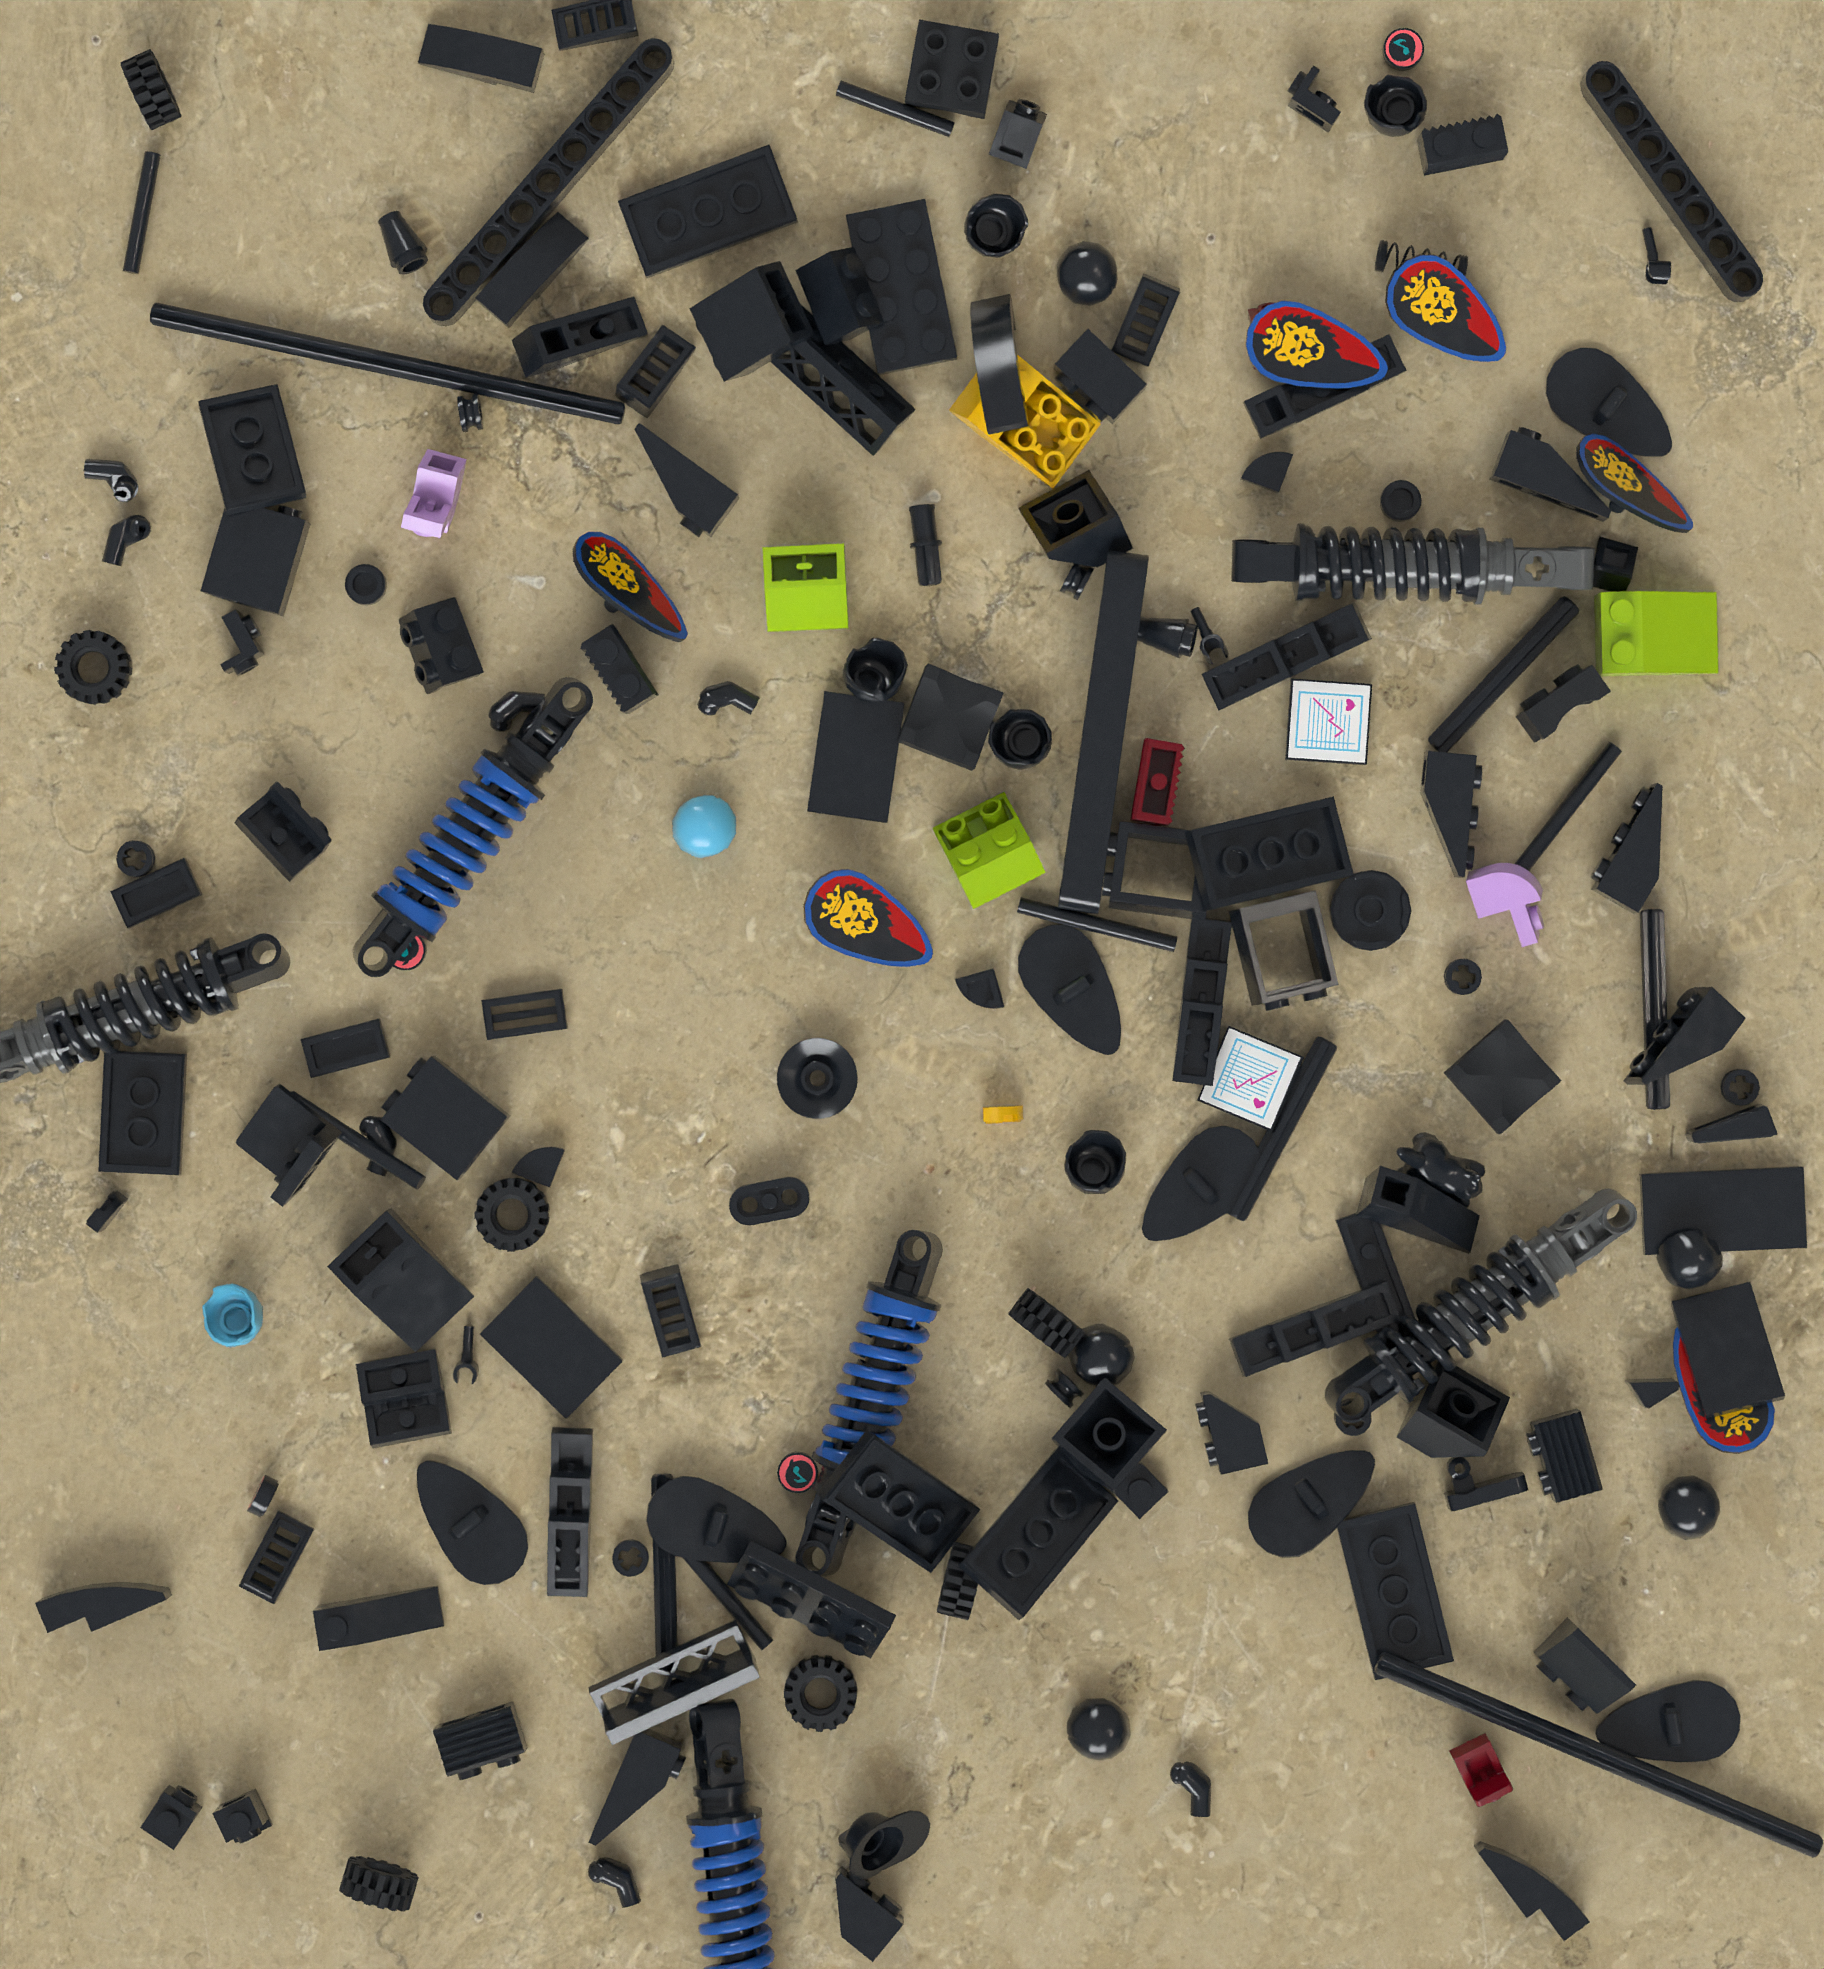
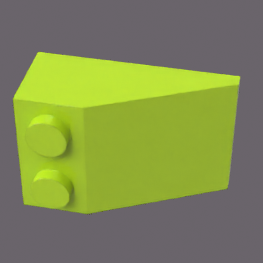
[1594,591,1719,676]

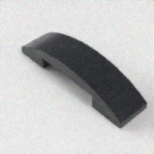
[970,294,1029,435]
[1243,334,1407,439]

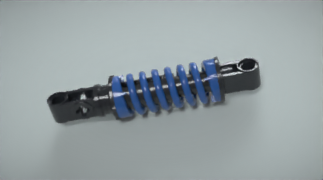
[353,677,593,977]
[795,1230,943,1577]
[686,1699,775,1969]

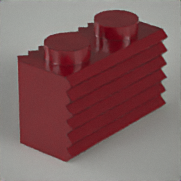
[1130,738,1185,826]

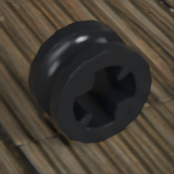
[457,394,483,432]
[1060,564,1095,601]
[116,840,156,877]
[1444,959,1482,995]
[1720,1069,1760,1106]
[1045,1368,1084,1408]
[1334,1398,1372,1436]
[612,1539,649,1577]

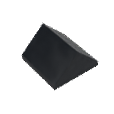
[1052,1378,1167,1492]

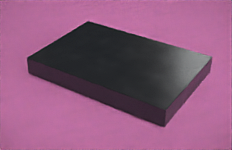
[198,384,306,516]
[807,691,905,823]
[98,1051,187,1175]
[480,1276,624,1419]
[1671,1282,1785,1419]

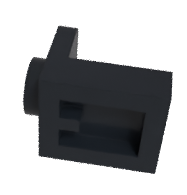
[1288,65,1341,133]
[989,99,1047,169]
[1110,1461,1169,1520]
[140,1785,203,1850]

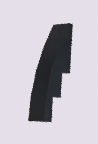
[1202,602,1372,711]
[1172,918,1232,1086]
[1229,1281,1400,1377]
[547,1427,593,1597]

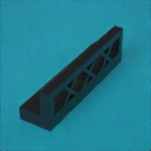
[770,305,916,456]
[588,1620,760,1745]

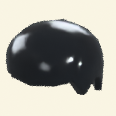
[1364,74,1427,137]
[964,194,1028,258]
[1057,241,1118,306]
[842,638,908,702]
[988,709,1052,770]
[1064,1130,1127,1194]
[1656,1229,1723,1289]
[1068,1324,1135,1387]
[1658,1475,1720,1540]
[1067,1698,1131,1760]

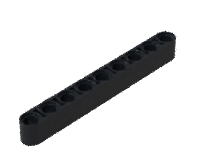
[423,38,674,327]
[1058,550,1149,914]

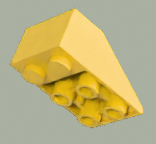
[949,355,1101,489]

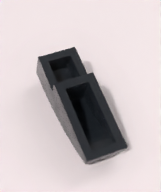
[418,24,545,93]
[475,212,589,329]
[35,1582,172,1633]
[1474,1841,1590,1941]

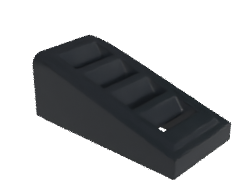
[551,0,639,51]
[1111,273,1180,367]
[615,325,696,418]
[1685,1104,1778,1144]
[640,1264,701,1358]
[239,1511,315,1604]

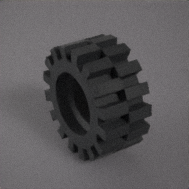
[120,49,181,130]
[54,630,132,705]
[474,1178,550,1252]
[1008,1288,1086,1358]
[937,1541,978,1620]
[784,1655,857,1732]
[339,1856,419,1912]

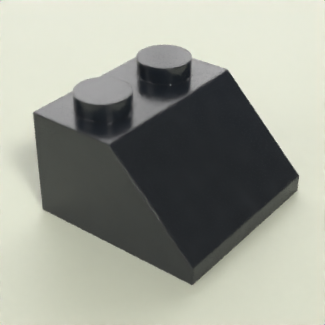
[1534,1617,1636,1714]

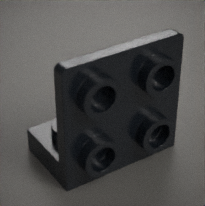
[236,1084,342,1207]

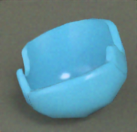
[672,795,736,858]
[202,1284,263,1348]

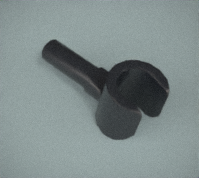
[1642,227,1671,285]
[1190,607,1229,665]
[453,1326,479,1384]

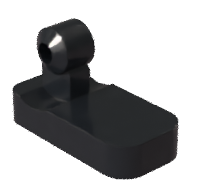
[1444,1457,1529,1512]

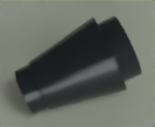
[378,211,428,275]
[1137,617,1198,659]

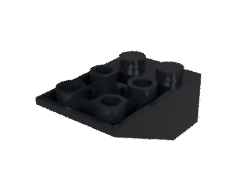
[327,1208,475,1352]

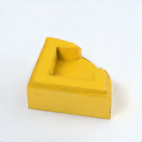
[983,1105,1023,1124]

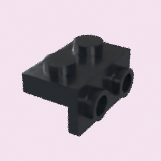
[399,597,484,694]
[234,781,332,882]

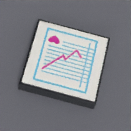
[1285,678,1372,765]
[1197,1026,1304,1132]

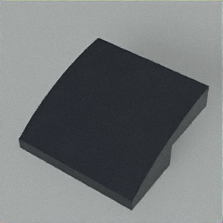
[356,1349,452,1449]

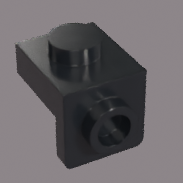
[220,609,264,676]

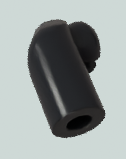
[84,459,138,502]
[102,515,151,566]
[697,681,760,716]
[488,691,545,732]
[359,1116,397,1176]
[1170,1761,1211,1817]
[588,1857,641,1908]

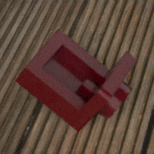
[1449,1733,1513,1807]

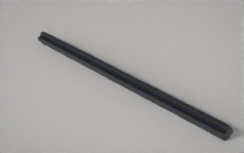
[150,303,625,424]
[1374,1652,1823,1858]

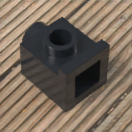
[212,1788,273,1844]

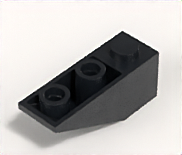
[1420,751,1482,878]
[1591,783,1663,914]
[1623,987,1746,1085]
[1356,1165,1480,1254]

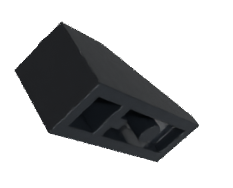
[512,297,648,378]
[634,423,739,537]
[1489,427,1611,522]
[313,1586,444,1651]
[588,1729,686,1846]

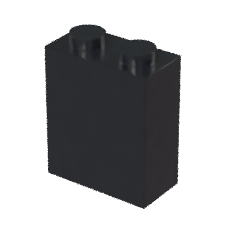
[689,261,815,382]
[200,505,311,617]
[381,1056,511,1180]

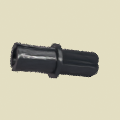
[909,504,942,586]

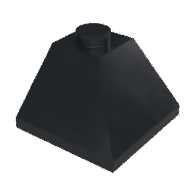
[1018,470,1133,568]
[1396,1360,1510,1458]

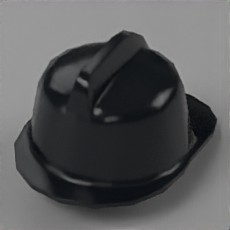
[838,1810,930,1880]

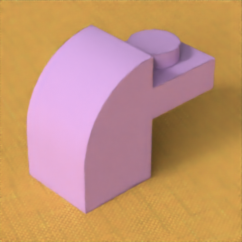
[401,449,467,538]
[1466,863,1544,947]

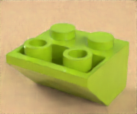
[762,543,849,632]
[932,792,1046,909]

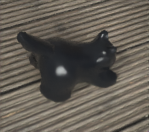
[1396,1132,1485,1208]

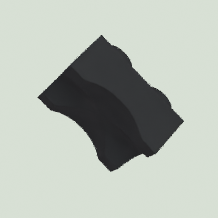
[905,19,999,119]
[897,663,1004,771]
[1516,664,1611,743]
[1444,1019,1562,1135]

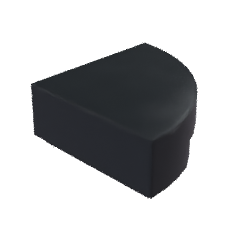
[1240,452,1293,493]
[955,968,1004,1009]
[512,1147,565,1188]
[86,1190,128,1233]

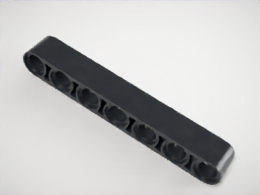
[1580,61,1763,302]

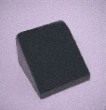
[1593,536,1638,592]
[1625,1378,1680,1409]

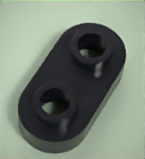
[729,1177,810,1226]

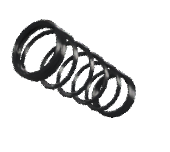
[1375,240,1468,276]

